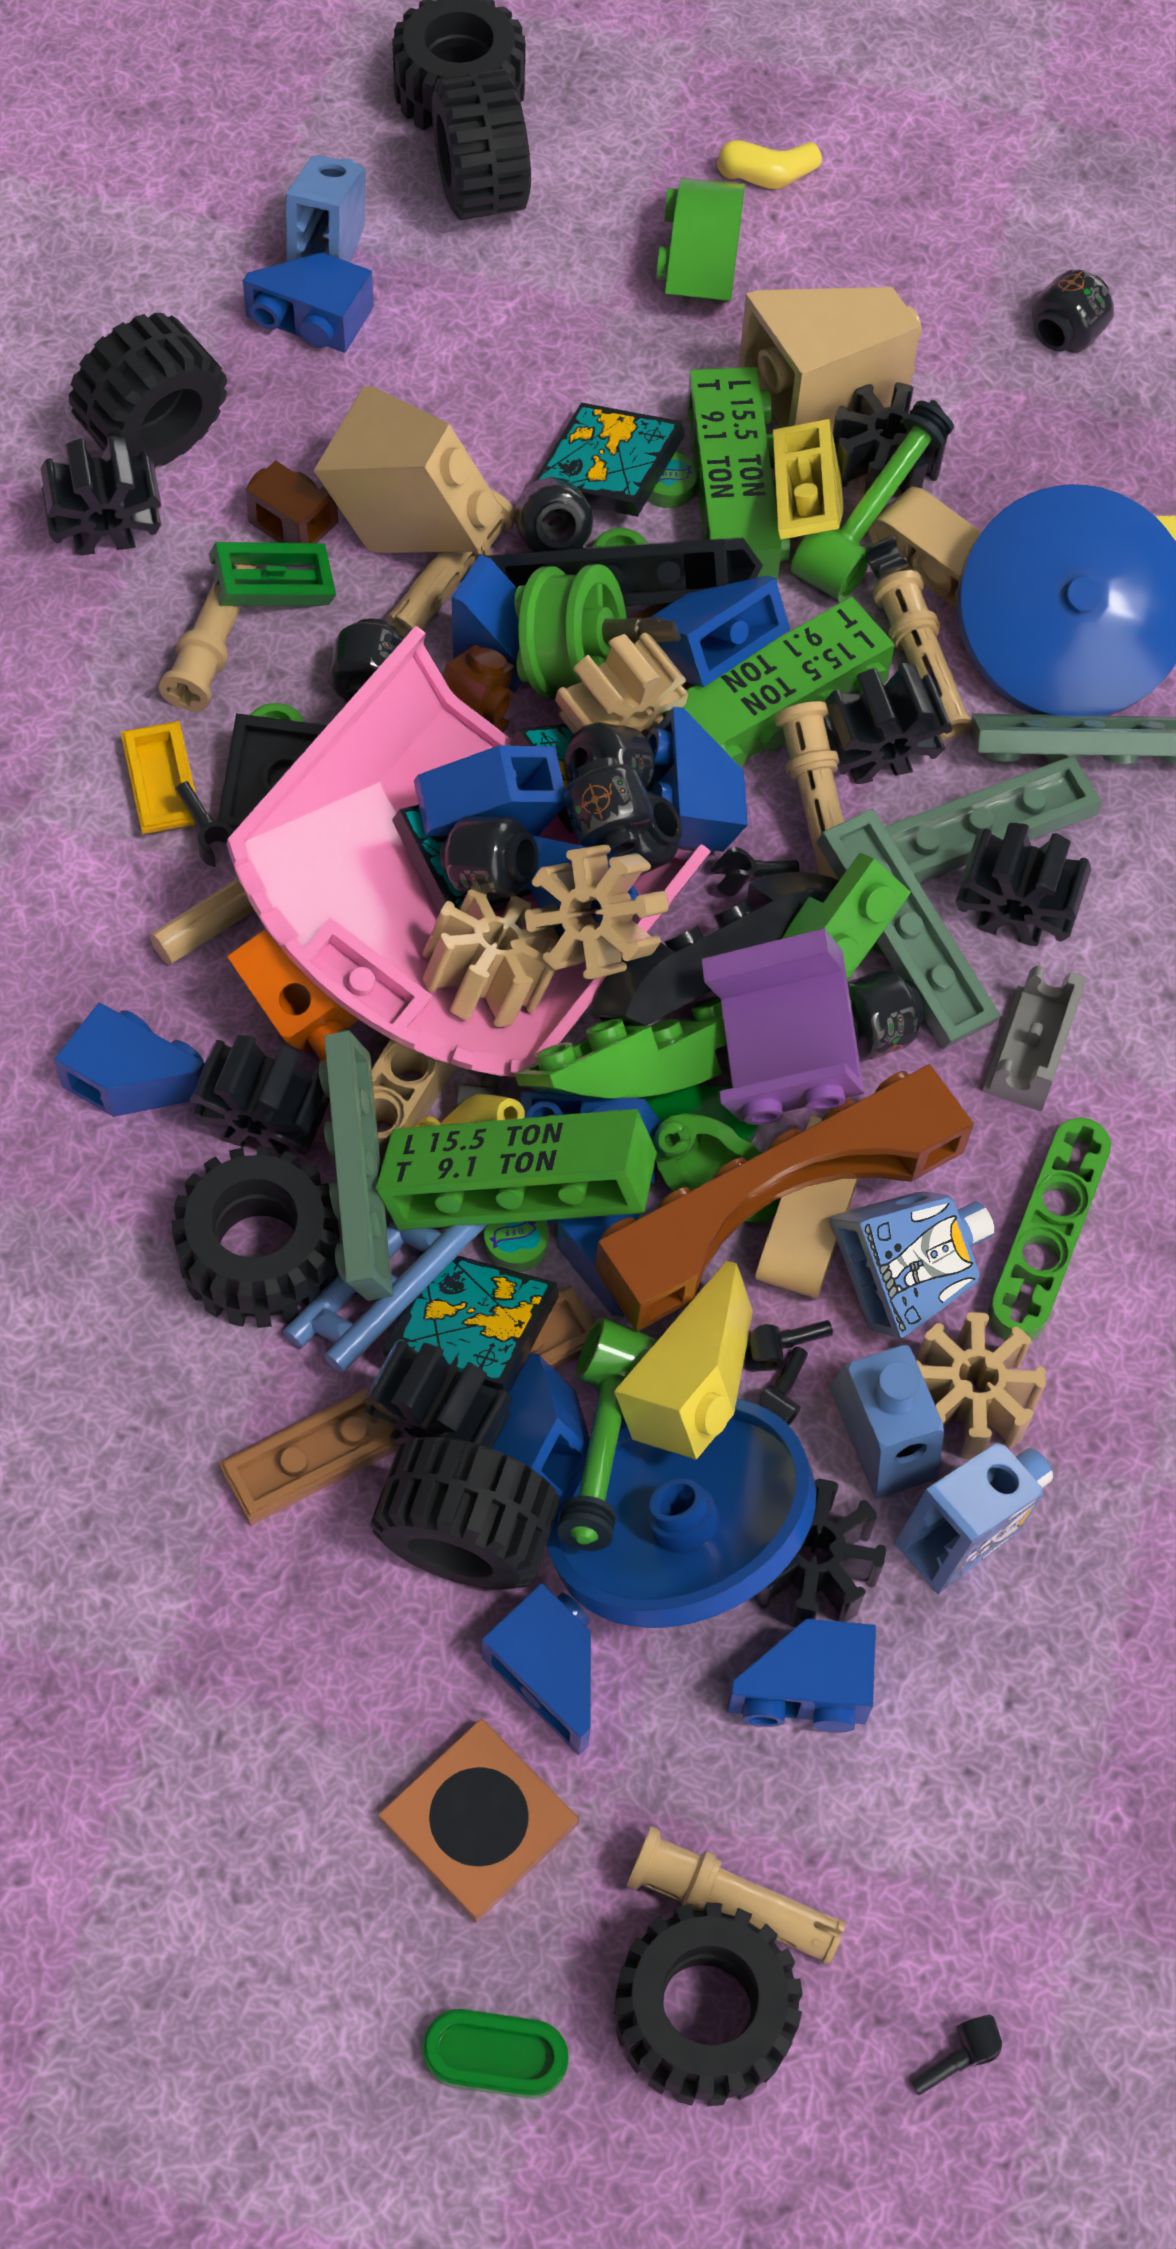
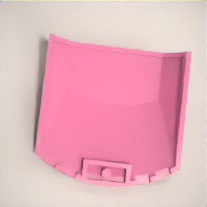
[227,626,711,1077]

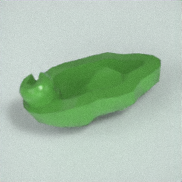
[653,1113,780,1222]

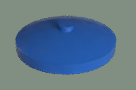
[956,484,1176,716]
[547,1398,816,1628]

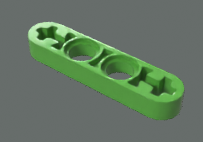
[988,1117,1111,1341]

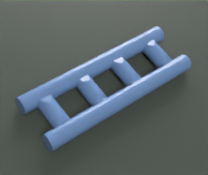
[283,1219,488,1373]

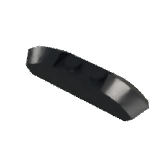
[484,537,763,606]
[590,872,839,1026]

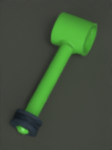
[791,400,954,602]
[557,1317,659,1551]

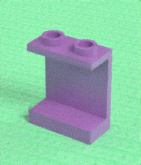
[702,928,864,1125]

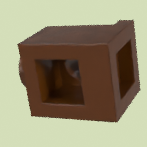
[245,460,339,543]
[442,644,515,733]

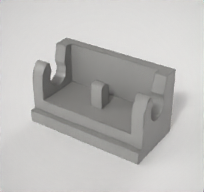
[982,966,1087,1112]

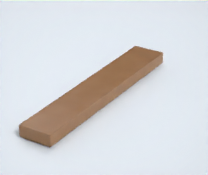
[218,1285,594,1526]

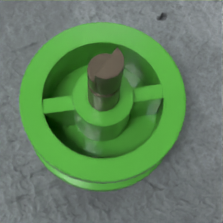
[514,564,681,699]

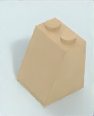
[738,287,922,430]
[314,386,502,553]

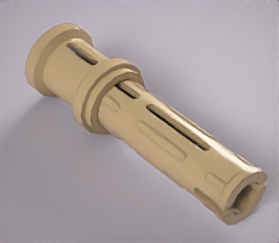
[385,490,516,638]
[158,564,260,712]
[872,570,973,740]
[774,701,845,880]
[626,1826,846,1966]

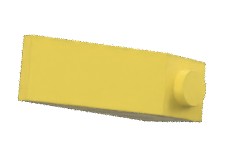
[773,419,844,540]
[614,1261,753,1460]

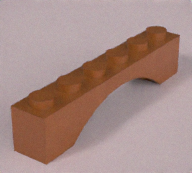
[595,1064,974,1332]

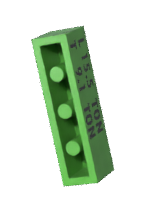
[687,367,790,581]
[661,596,895,767]
[376,1109,657,1230]

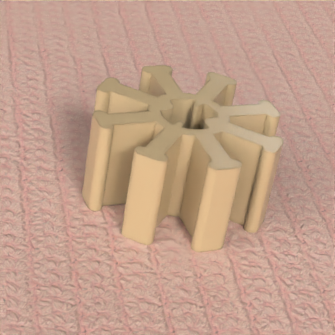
[555,633,689,734]
[525,845,669,979]
[422,889,559,1027]
[916,1312,1046,1459]

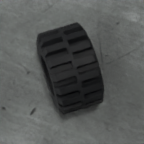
[392,0,526,130]
[432,69,531,220]
[69,313,227,467]
[171,1146,340,1328]
[370,1437,561,1589]
[614,1902,803,2107]

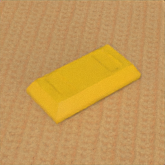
[121,721,196,834]

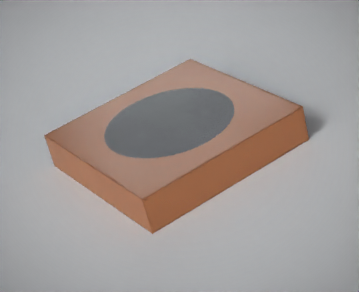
[378,1718,579,1923]

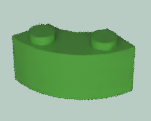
[656,177,745,301]

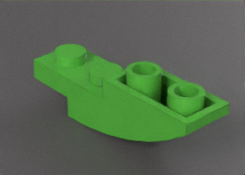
[782,852,911,1002]
[515,996,727,1098]

